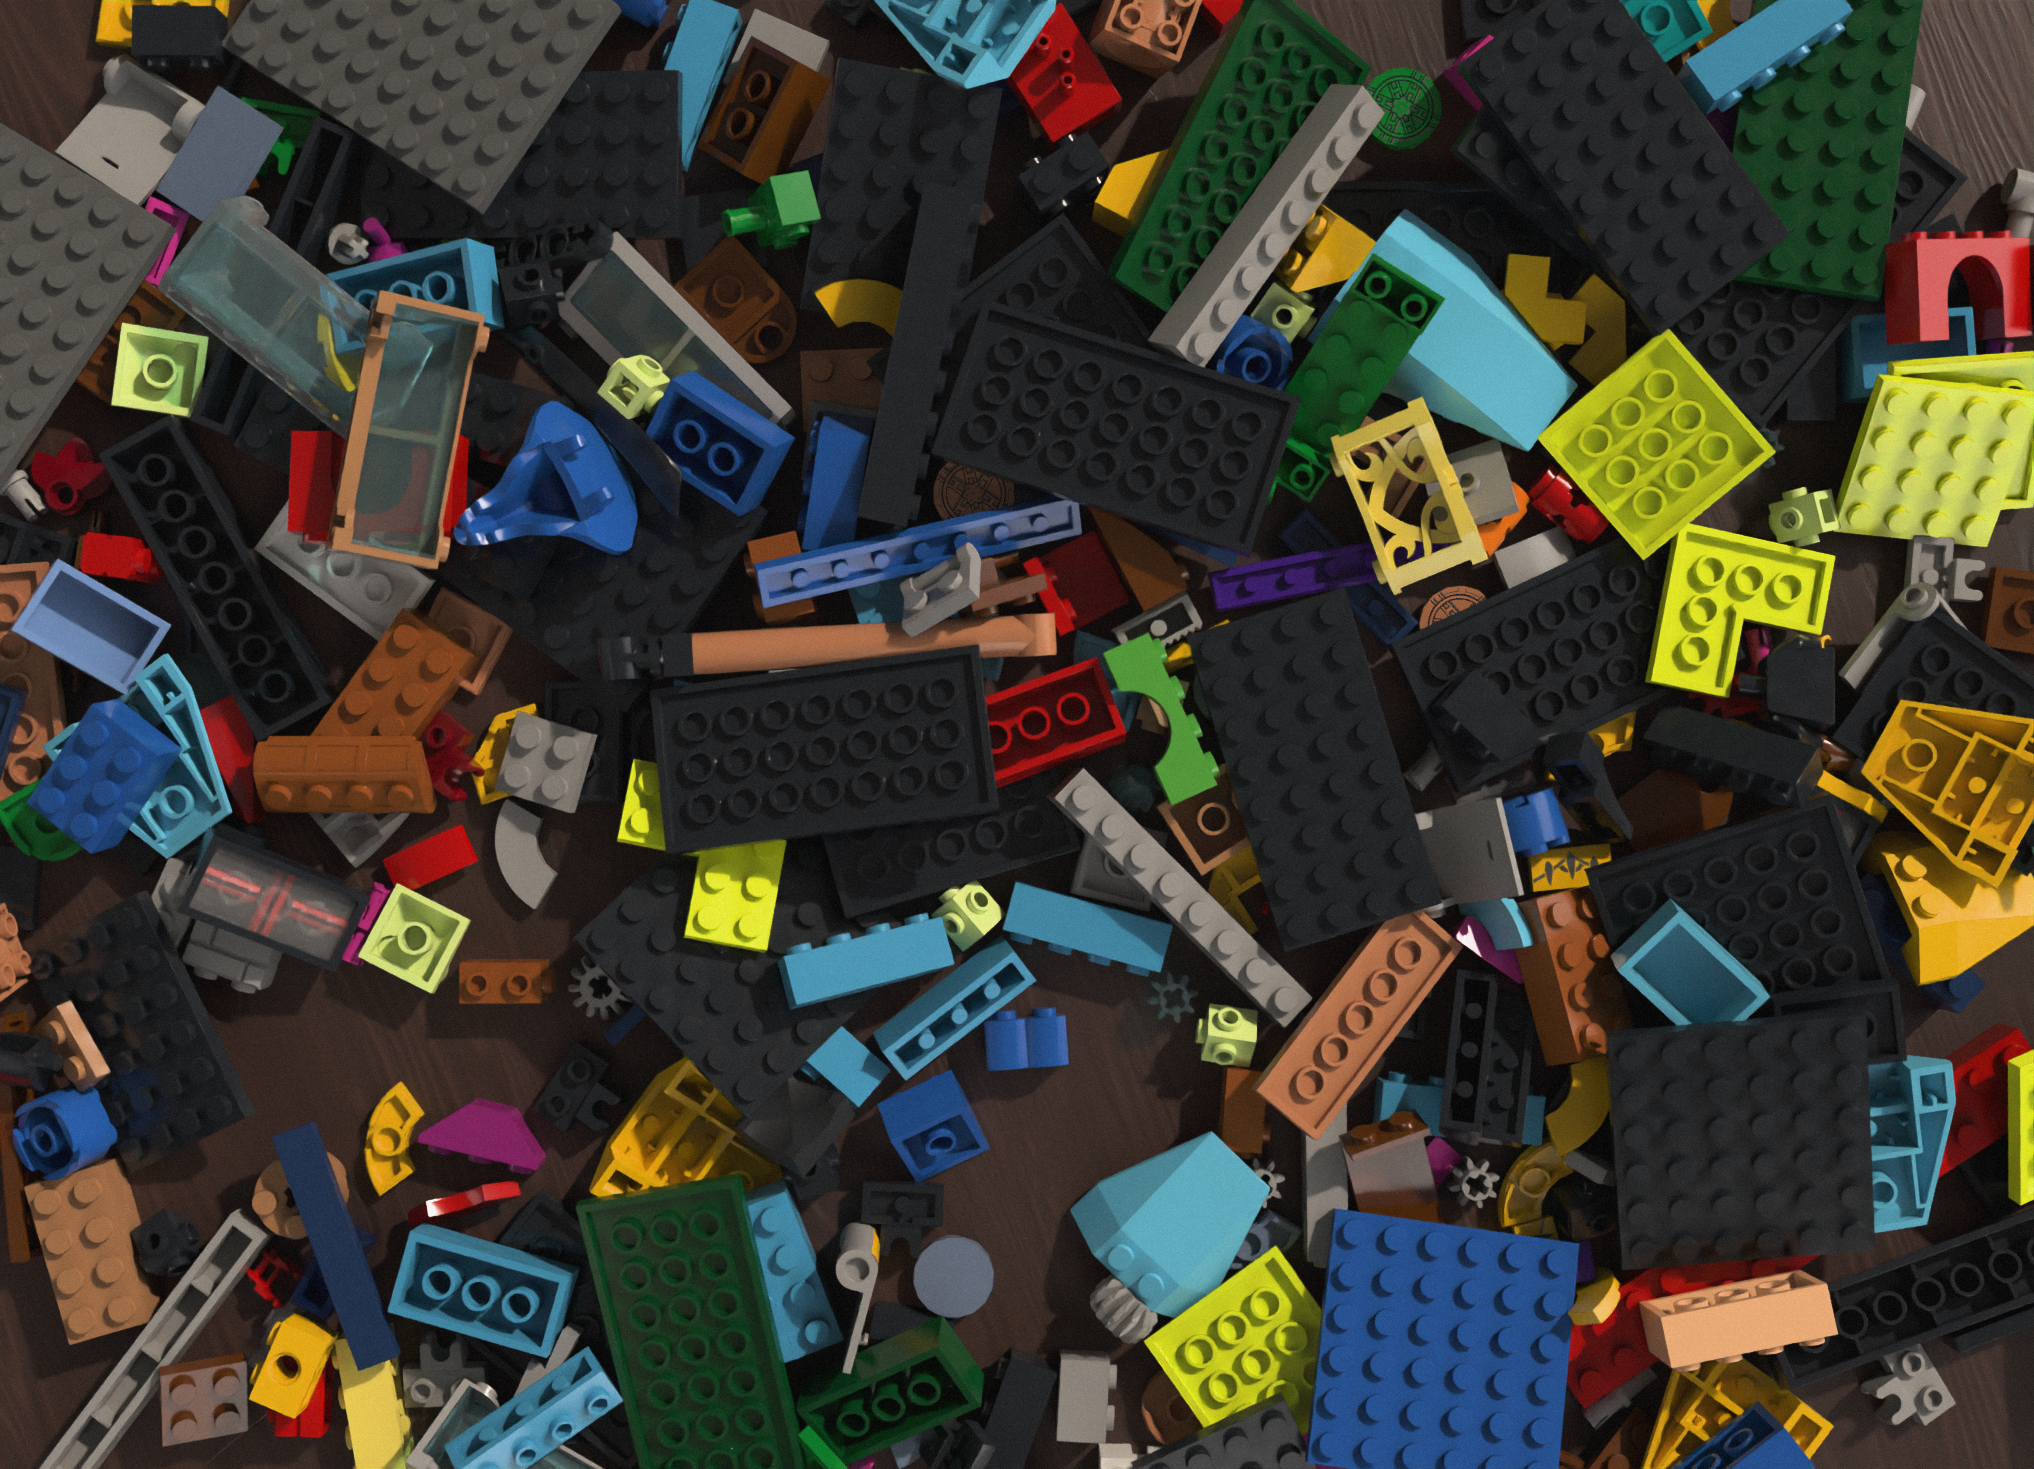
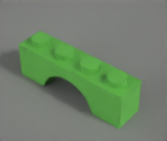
[1101,632,1220,805]

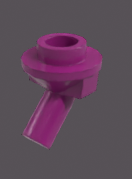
[363,218,408,263]

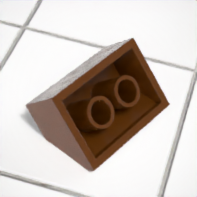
[697,36,832,184]

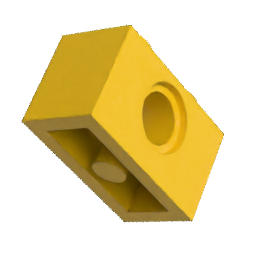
[249,1313,340,1419]

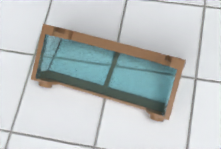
[325,290,490,570]

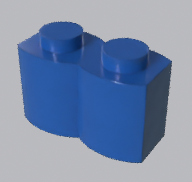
[984,1007,1069,1071]

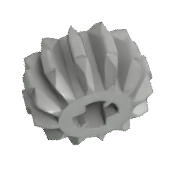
[568,955,632,1020]
[1090,1274,1158,1344]

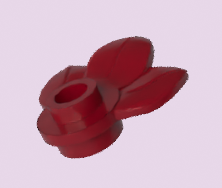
[31,436,113,516]

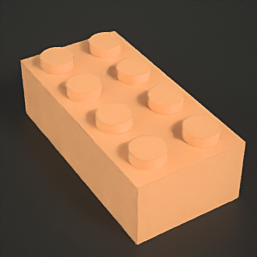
[1639,1269,1838,1372]

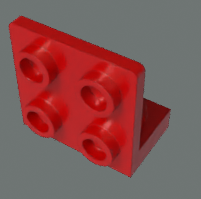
[1022,531,1130,639]

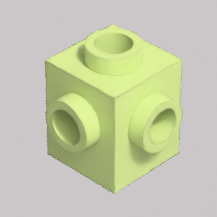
[1250,278,1318,344]
[597,355,670,419]
[1768,487,1841,547]
[931,880,1006,952]
[1195,1003,1258,1067]

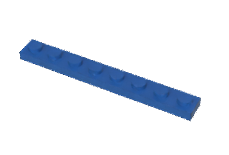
[753,495,1082,608]

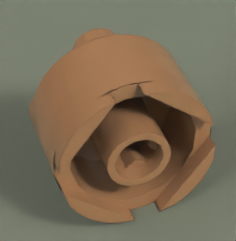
[252,1151,349,1239]

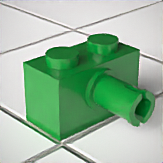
[722,170,821,250]

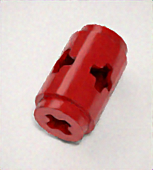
[1525,462,1610,544]

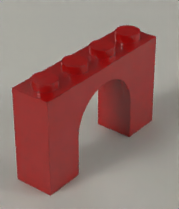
[1884,231,2032,345]
[287,431,469,545]

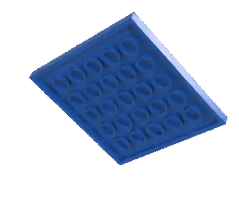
[1305,1208,1579,1469]

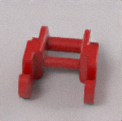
[246,1248,306,1308]

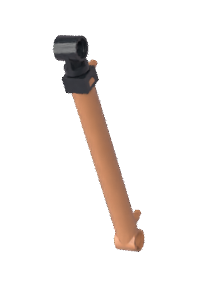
[597,613,1057,680]

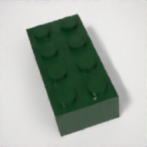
[796,1315,984,1466]

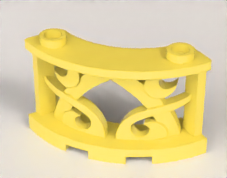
[1328,396,1488,595]

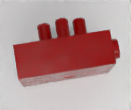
[1005,3,1122,153]

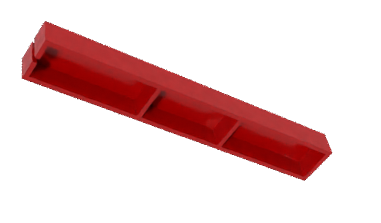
[1566,1023,2032,1409]

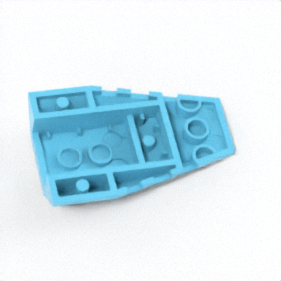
[1307,208,1578,452]

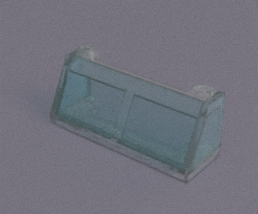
[157,195,434,440]

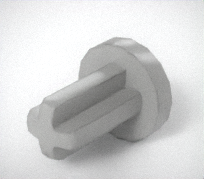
[326,223,369,265]

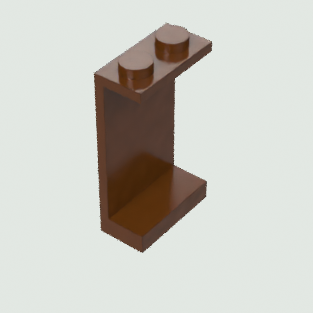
[1338,1109,1445,1224]

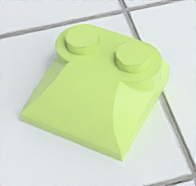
[111,323,209,418]
[358,883,471,994]

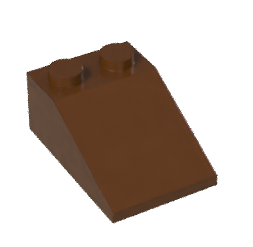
[1083,505,1190,615]

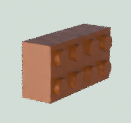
[310,608,482,740]
[1515,885,1635,1066]

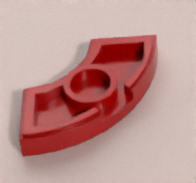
[407,1180,521,1227]

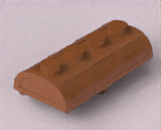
[253,736,437,814]

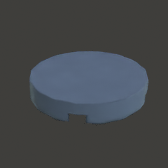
[913,1235,994,1318]

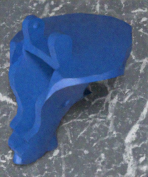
[453,401,638,555]

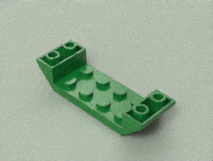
[1275,253,1445,503]

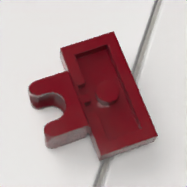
[417,710,485,802]

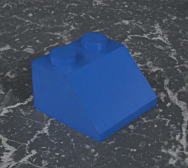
[877,1069,990,1182]

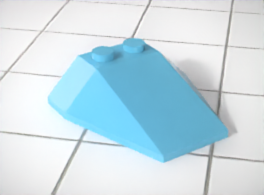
[874,0,1056,89]
[42,653,233,859]
[1868,1055,1956,1233]
[1070,1131,1270,1318]

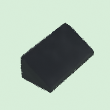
[869,1300,955,1342]

